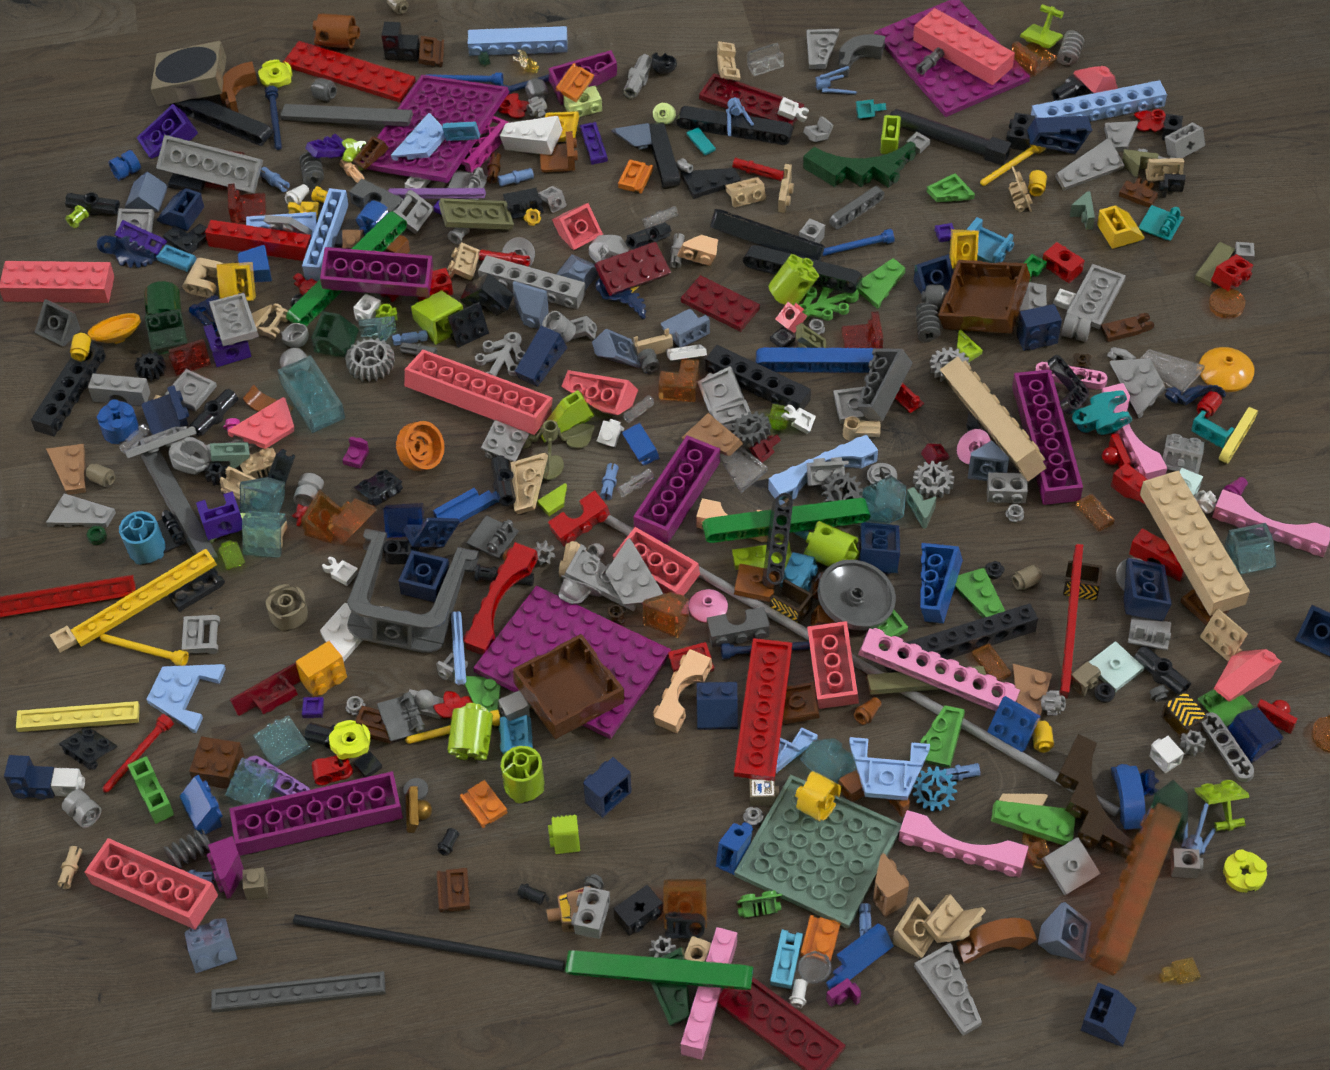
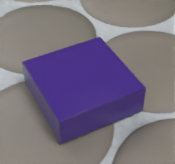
[935,223,954,243]
[302,697,324,718]

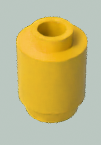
[1028,170,1047,196]
[70,333,91,361]
[1032,721,1054,753]

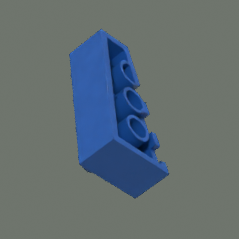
[920,543,963,624]

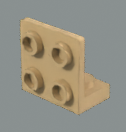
[922,894,986,943]

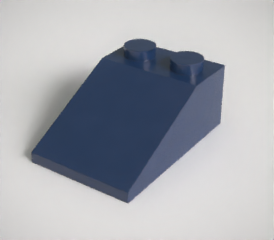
[859,522,900,574]
[1124,558,1171,621]

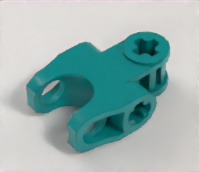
[1072,390,1132,435]

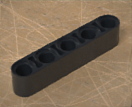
[649,122,680,188]
[762,493,793,589]

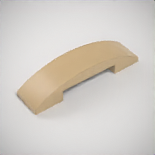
[717,41,741,81]

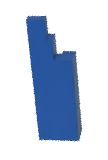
[433,488,499,523]
[826,924,894,990]

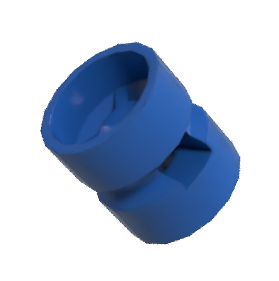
[108,150,141,181]

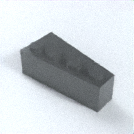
[858,349,912,421]

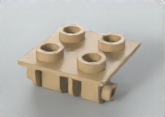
[1009,166,1033,212]
[240,447,276,480]
[1200,609,1248,662]

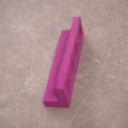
[461,116,508,173]

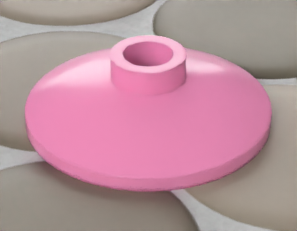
[957,429,991,464]
[689,589,728,623]

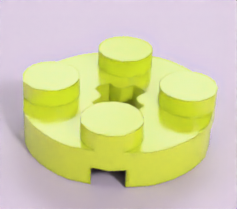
[258,60,292,87]
[329,720,370,760]
[1223,850,1267,893]

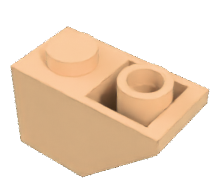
[677,235,718,266]

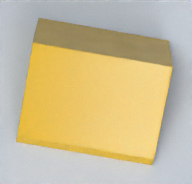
[950,229,979,268]

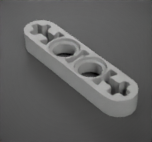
[1202,713,1254,782]

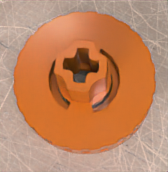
[396,421,444,471]

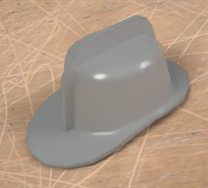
[558,575,602,604]

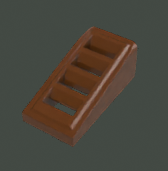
[352,136,389,169]

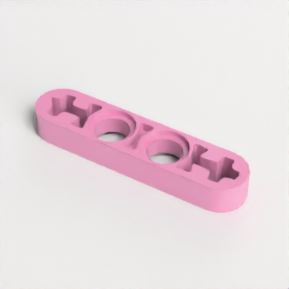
[1035,362,1107,390]

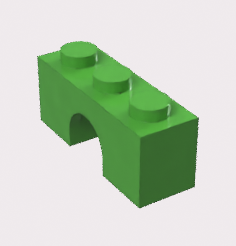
[128,756,174,824]

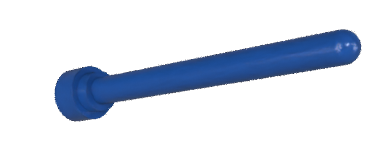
[427,72,503,86]
[823,229,895,256]

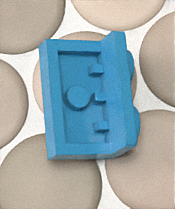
[780,552,818,592]
[499,715,533,754]

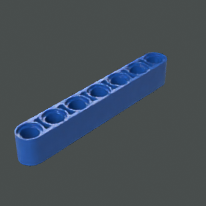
[756,348,876,373]

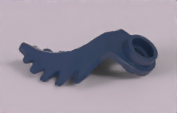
[97,236,157,268]
[596,278,647,319]
[1164,385,1226,406]

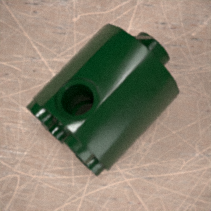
[144,281,182,333]

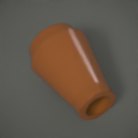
[854,697,882,725]

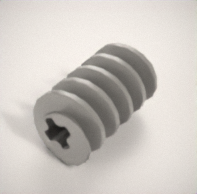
[1057,30,1084,65]

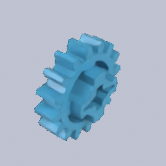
[913,766,958,812]

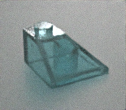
[240,477,285,520]

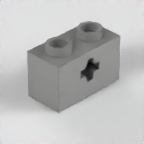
[1165,122,1205,158]

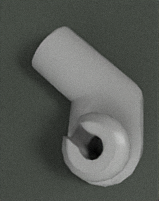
[676,158,693,173]
[1107,347,1136,360]

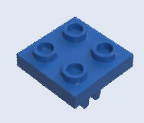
[987,696,1041,752]

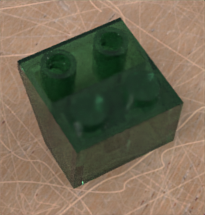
[145,309,190,355]
[311,311,359,357]
[1149,780,1188,842]

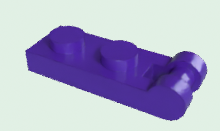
[115,220,167,256]

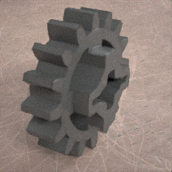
[730,411,772,446]
[821,471,863,502]

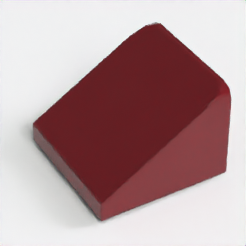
[921,444,950,465]

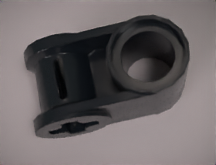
[383,539,420,565]
[665,912,706,939]

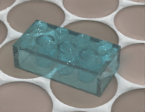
[278,355,345,433]

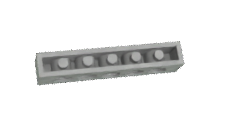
[478,255,586,309]

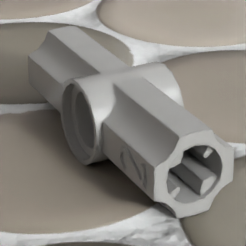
[623,54,652,99]

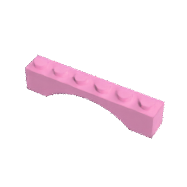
[1102,383,1167,480]
[1212,490,1330,557]
[899,810,1029,878]
[681,927,737,1060]

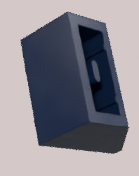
[157,188,204,231]
[1081,983,1137,1047]

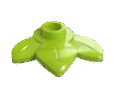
[342,138,366,171]

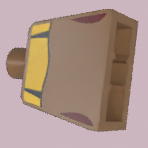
[547,886,593,932]

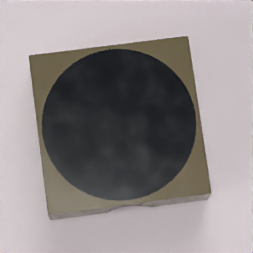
[151,41,227,106]

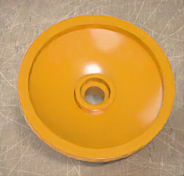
[88,313,141,344]
[1198,347,1254,392]

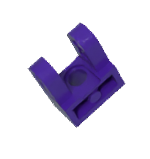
[203,324,252,367]
[196,491,244,540]

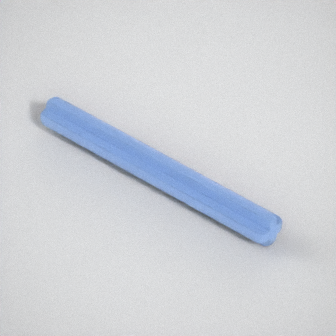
[451,611,466,685]

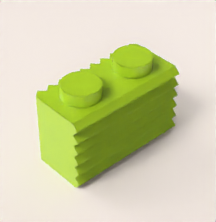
[880,115,901,154]
[548,814,580,854]

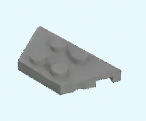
[1110,358,1166,418]
[125,426,196,458]
[605,538,667,606]

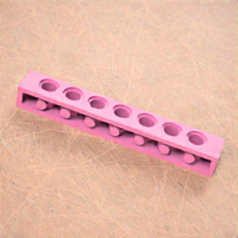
[858,628,1020,711]

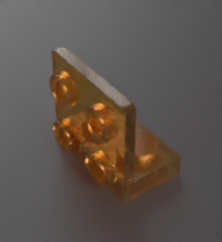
[1011,41,1057,76]

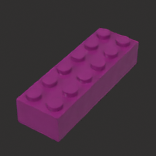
[320,247,433,298]
[633,435,720,544]

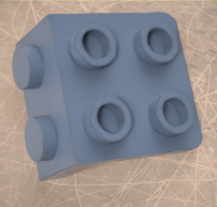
[185,918,237,973]

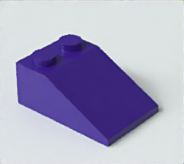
[136,104,198,159]

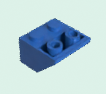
[180,775,223,834]

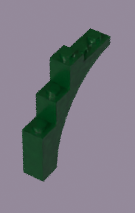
[803,141,916,188]

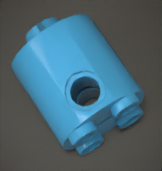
[119,511,165,565]

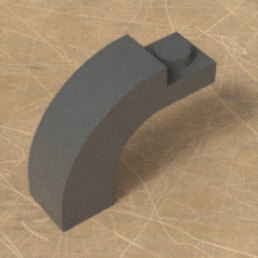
[839,34,885,77]

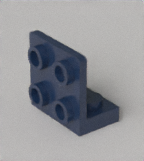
[403,518,460,547]

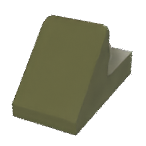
[1122,149,1159,177]
[796,323,826,348]

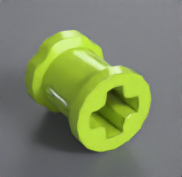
[65,205,89,228]

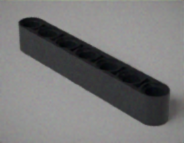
[169,98,273,146]
[676,106,793,145]
[710,209,825,261]
[743,245,863,293]

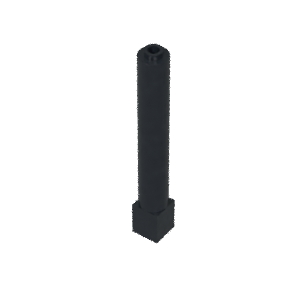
[890,109,1011,166]

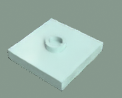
[1089,641,1144,692]

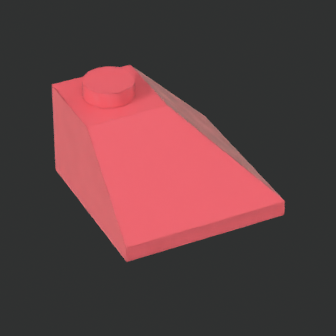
[1073,66,1118,93]
[552,203,603,250]

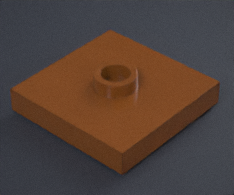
[733,563,776,602]

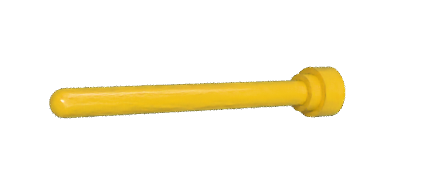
[980,145,1046,186]
[100,634,189,666]
[405,709,500,744]

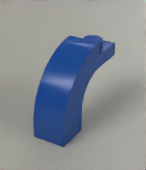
[1111,764,1146,829]

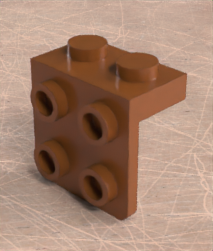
[540,131,578,172]

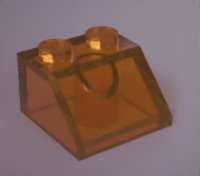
[326,499,377,545]
[642,592,689,638]
[663,879,707,928]

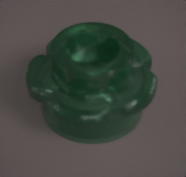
[478,51,490,67]

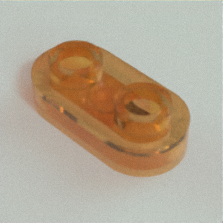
[1022,832,1050,868]

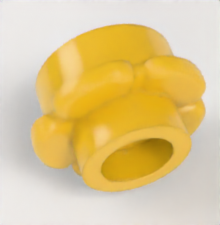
[524,208,541,226]

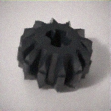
[134,351,166,382]

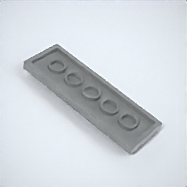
[156,135,263,194]

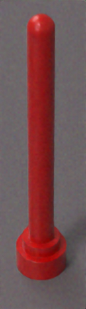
[102,714,174,793]

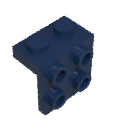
[142,385,190,435]

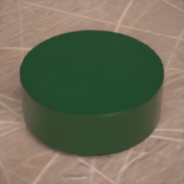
[86,526,107,545]

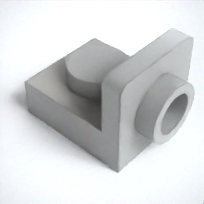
[538,186,567,213]
[571,316,597,340]

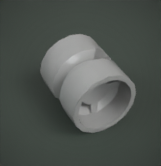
[542,311,576,343]
[1061,313,1092,342]
[293,473,324,509]
[62,789,102,828]

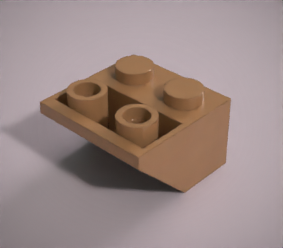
[873,854,909,917]

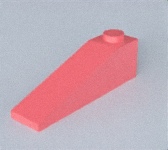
[561,370,638,415]
[1214,649,1282,702]

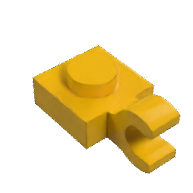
[288,202,319,219]

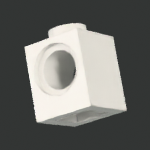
[353,293,381,326]
[1149,736,1184,773]
[51,768,85,796]

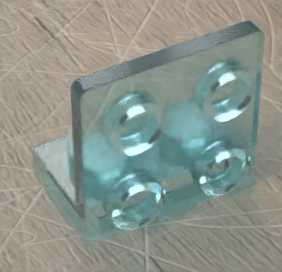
[242,511,286,557]

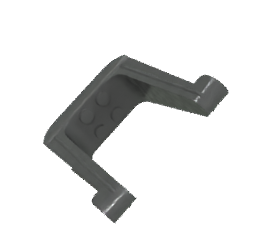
[347,528,479,652]

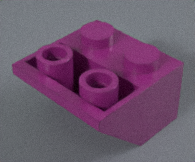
[207,836,244,899]

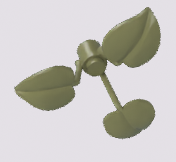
[519,420,594,480]

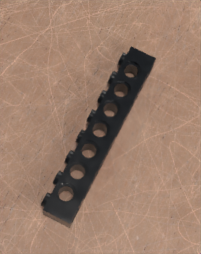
[884,603,1038,673]

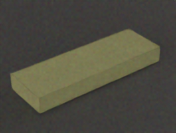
[1195,242,1235,287]

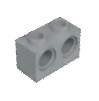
[987,472,1027,504]
[571,886,610,939]

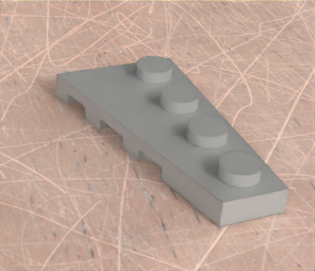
[1055,138,1125,191]
[564,544,637,611]
[914,943,982,1036]

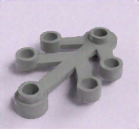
[475,332,525,376]

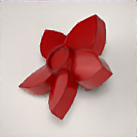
[291,504,310,526]

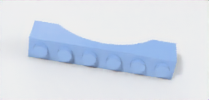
[768,435,878,505]

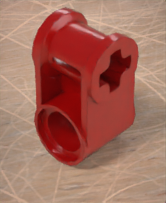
[311,755,353,785]

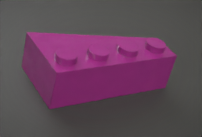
[549,50,617,106]

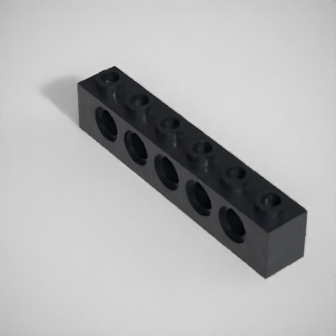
[31,341,106,437]
[705,345,811,410]

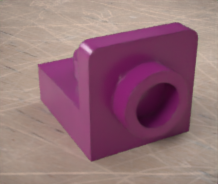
[343,437,369,469]
[826,978,861,1007]

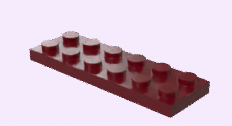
[699,73,804,126]
[717,977,846,1070]

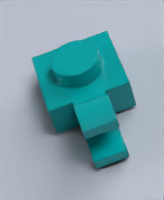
[856,99,886,119]

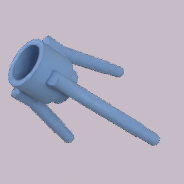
[815,66,856,94]
[726,98,754,136]
[1181,803,1216,856]

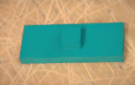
[687,128,716,156]

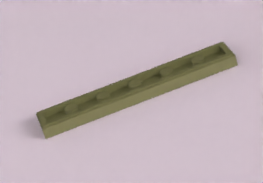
[866,666,986,695]

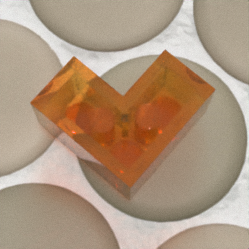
[659,359,700,402]

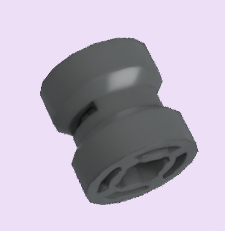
[638,349,660,374]

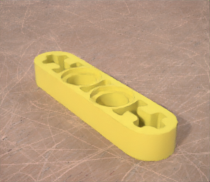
[1219,407,1258,464]

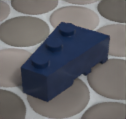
[1027,116,1092,154]
[515,325,567,387]

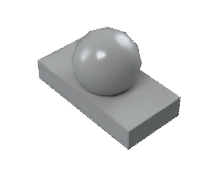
[409,689,444,719]

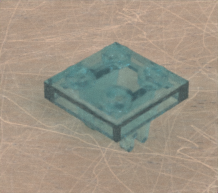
[253,715,309,767]
[225,757,279,804]

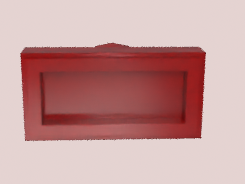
[1102,433,1131,468]
[1254,699,1298,734]

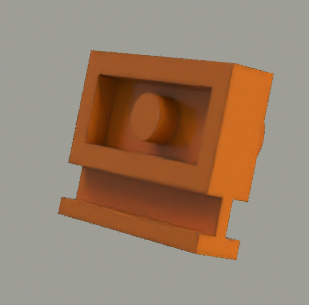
[556,63,594,102]
[618,160,653,194]
[460,780,508,828]
[800,915,840,964]

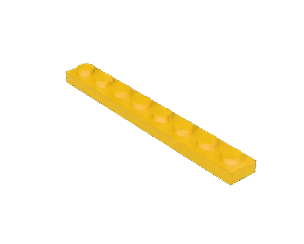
[71,549,217,647]

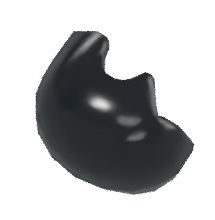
[652,52,677,74]

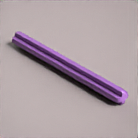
[388,188,486,199]

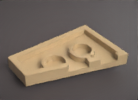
[511,453,548,514]

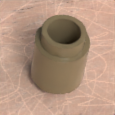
[386,0,409,14]
[86,464,115,487]
[1012,565,1042,590]

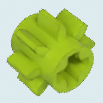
[375,304,397,326]

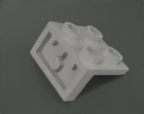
[1162,434,1204,474]

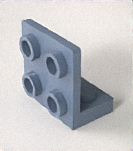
[661,309,710,347]

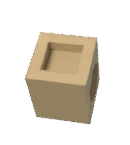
[684,936,712,962]

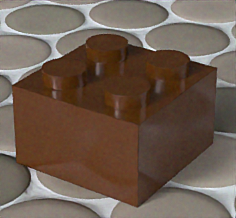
[189,736,244,790]

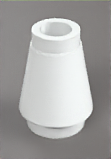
[285,184,309,205]

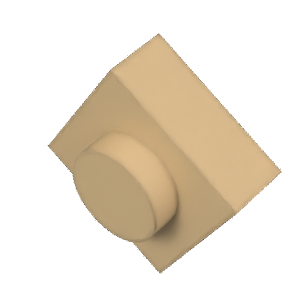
[50,626,77,652]

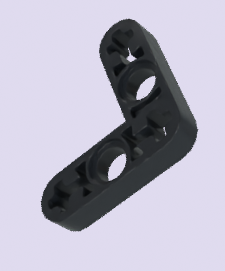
[1048,355,1090,415]

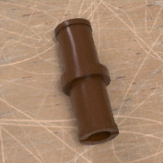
[487,152,501,183]

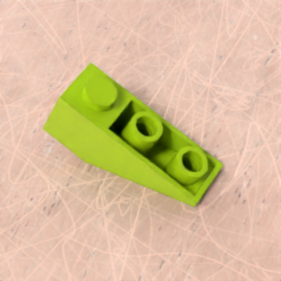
[538,390,593,443]

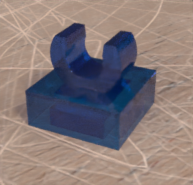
[1140,769,1159,796]

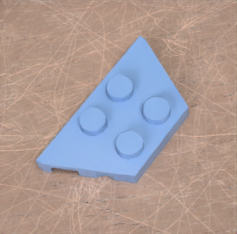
[391,113,445,161]

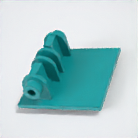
[1138,205,1184,241]

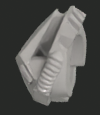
[588,235,630,262]
[168,437,214,475]

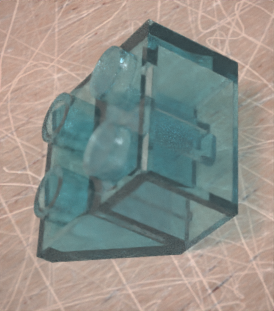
[862,475,907,523]
[1225,523,1276,574]
[800,738,857,784]

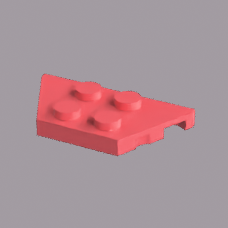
[228,397,294,449]

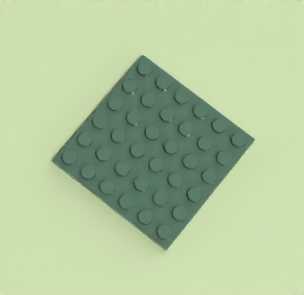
[734,774,902,929]

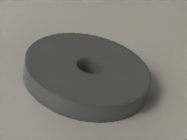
[403,778,428,800]

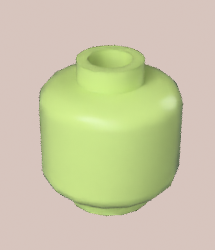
[653,103,676,125]

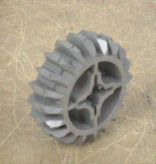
[345,337,395,382]

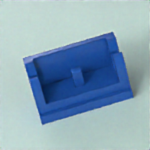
[622,423,660,465]

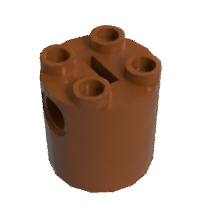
[313,13,360,49]

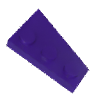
[305,134,346,159]

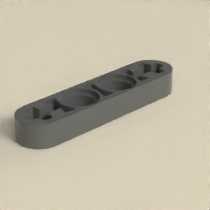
[829,186,885,229]

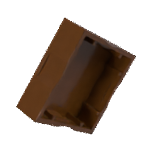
[938,260,1031,333]
[513,634,624,739]

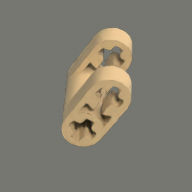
[182,258,223,298]

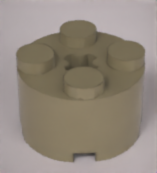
[266,584,308,631]

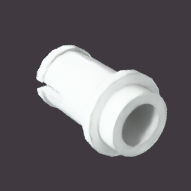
[789,979,808,1009]

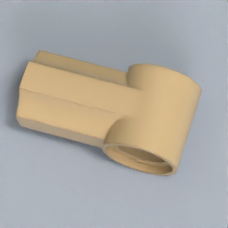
[842,416,881,441]
[559,541,581,578]

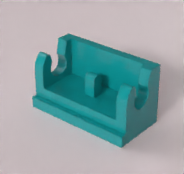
[1191,411,1235,449]

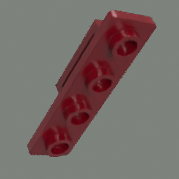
[230,662,301,716]

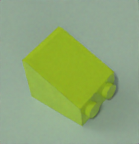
[411,291,463,345]

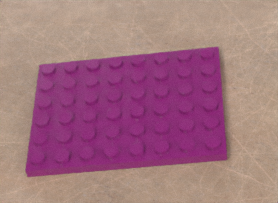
[874,0,1030,117]
[360,75,509,183]
[473,586,671,739]

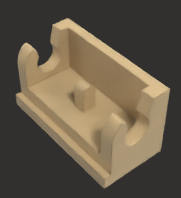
[633,328,673,355]
[220,466,263,506]

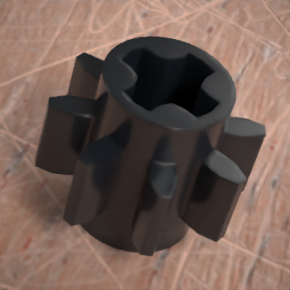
[205,462,227,486]

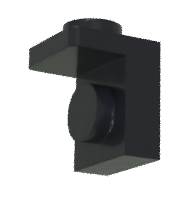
[1159,174,1186,198]

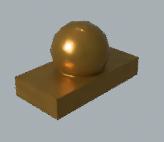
[405,786,432,833]

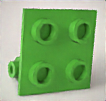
[1197,689,1255,727]
[736,890,782,918]

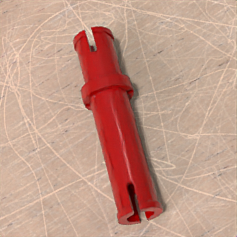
[732,157,784,182]
[479,250,530,267]

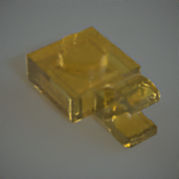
[513,49,540,73]
[1159,957,1201,985]

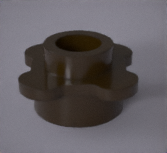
[1073,353,1091,369]
[606,604,626,624]

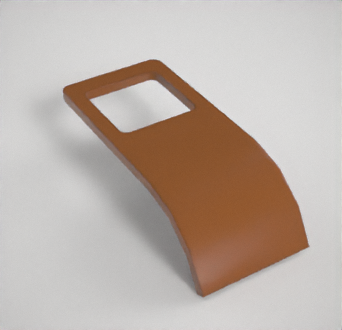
[243,385,293,413]

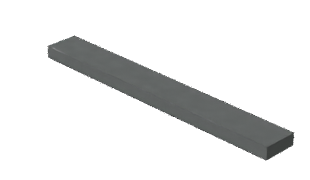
[280,104,413,126]
[141,451,218,561]
[211,971,386,1013]

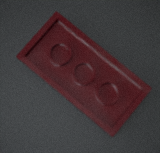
[594,242,671,296]
[681,275,760,332]

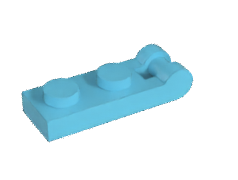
[770,929,803,989]

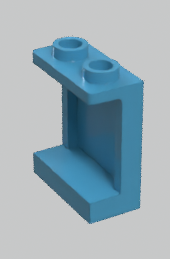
[967,217,1014,263]

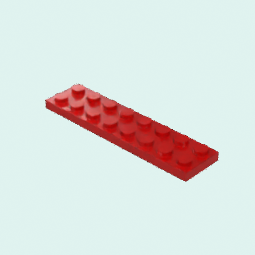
[283,41,416,103]
[734,638,793,781]

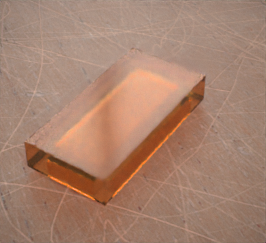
[1076,494,1115,532]
[972,643,1011,681]

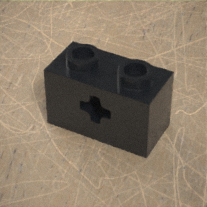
[613,885,663,936]

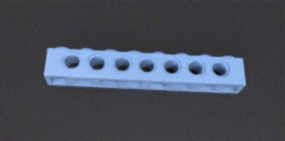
[1031,80,1167,121]

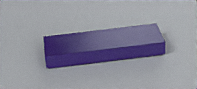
[579,122,608,165]

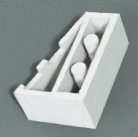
[500,116,563,155]

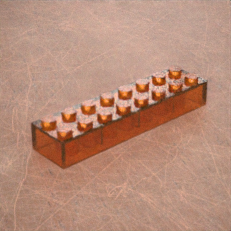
[1089,803,1182,976]

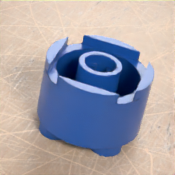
[356,201,389,236]
[97,400,139,444]

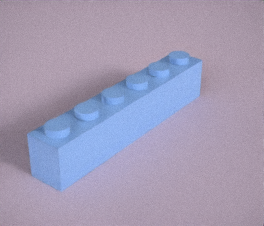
[468,26,568,56]
[302,188,349,281]

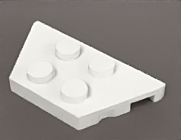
[320,603,381,661]

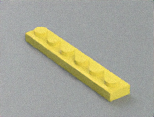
[16,701,140,732]

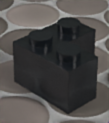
[381,22,420,61]
[460,273,514,316]

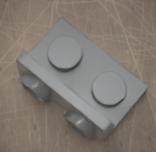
[807,457,849,486]

